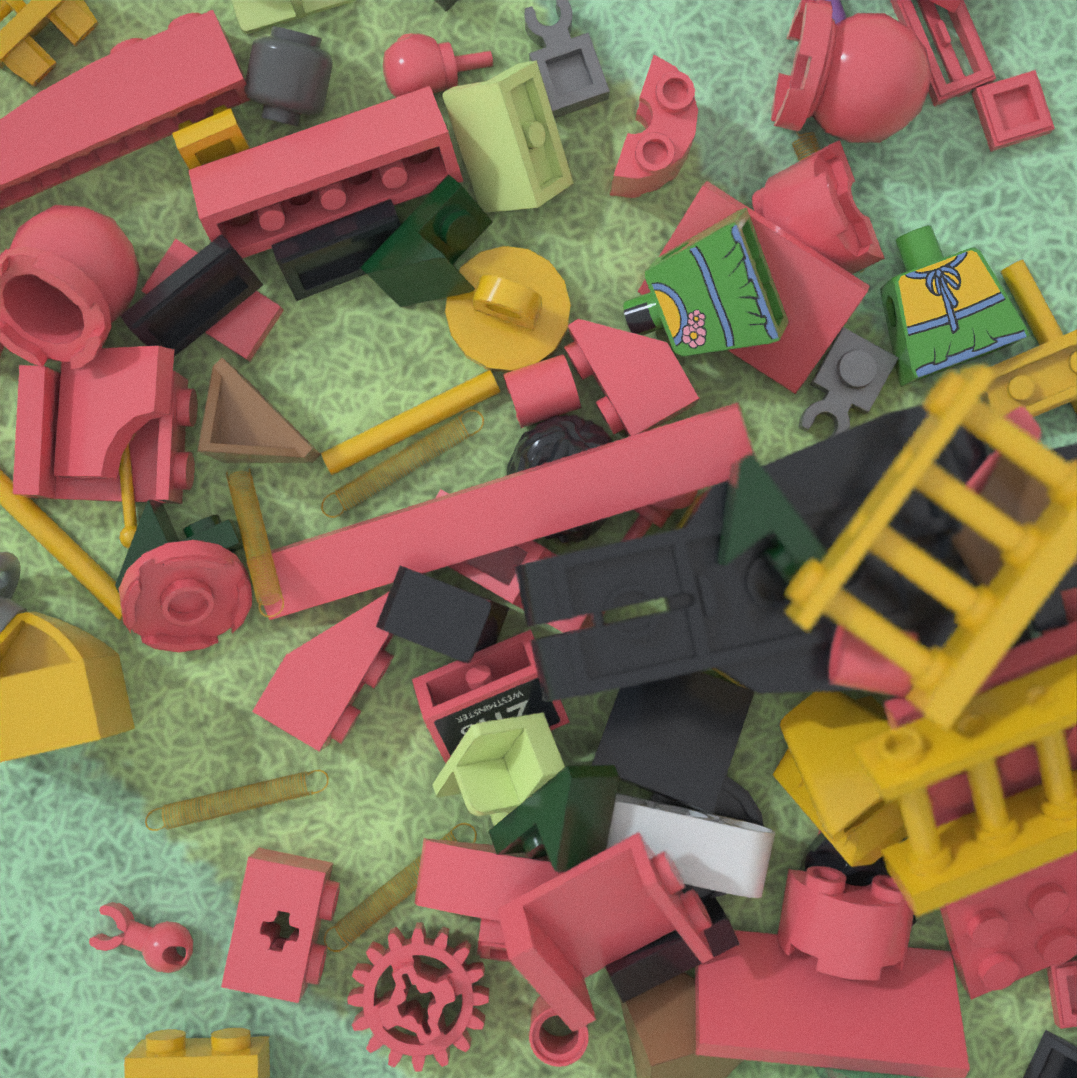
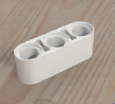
[607,793,775,898]

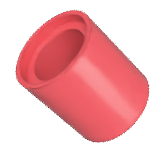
[503,354,581,428]
[829,624,919,697]
[529,996,588,1067]

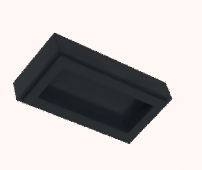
[271,199,401,301]
[120,234,264,357]

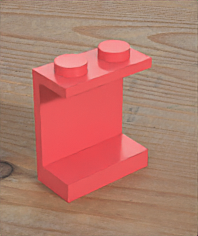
[13,365,198,504]
[497,832,714,1032]

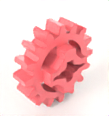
[347,922,489,1072]

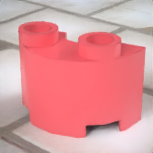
[610,55,698,198]
[752,140,885,274]
[777,866,914,981]

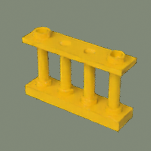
[785,365,1077,730]
[852,654,1077,917]

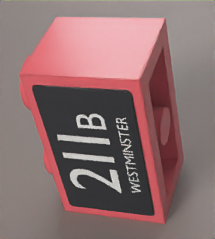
[412,629,570,763]

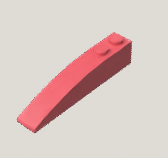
[0,10,250,210]

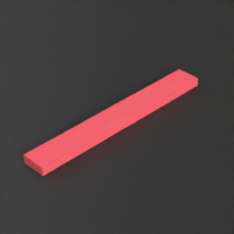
[246,402,757,620]

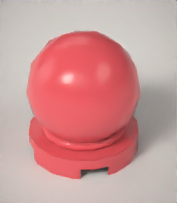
[771,0,932,143]
[0,205,140,369]

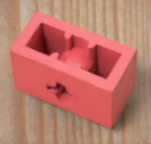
[221,848,340,1003]

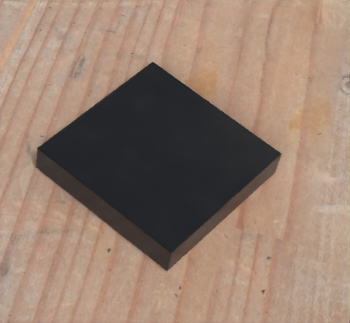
[592,671,754,815]

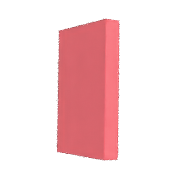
[637,181,870,394]

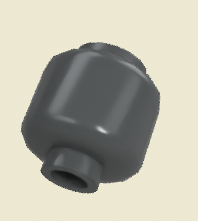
[244,26,333,127]

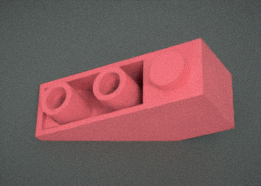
[252,591,394,752]

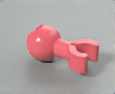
[89,902,194,973]

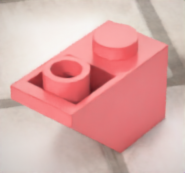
[564,319,699,437]

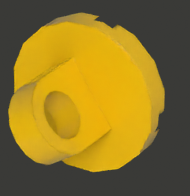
[445,246,571,373]

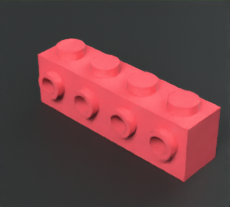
[188,86,463,259]

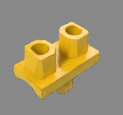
[0,0,98,87]

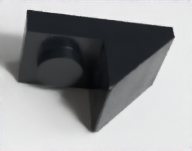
[376,565,509,663]

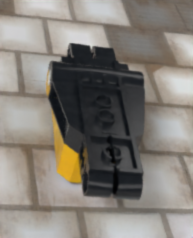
[514,392,1077,702]

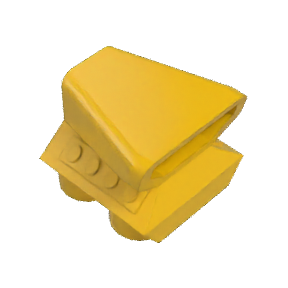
[772,691,908,867]

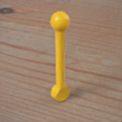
[119,433,138,549]

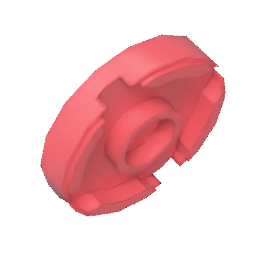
[119,540,252,653]

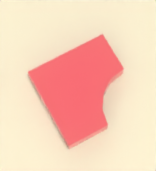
[53,346,174,479]

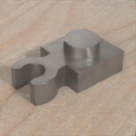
[525,0,610,118]
[799,327,899,437]

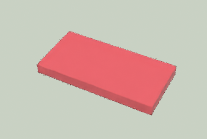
[695,930,970,1078]

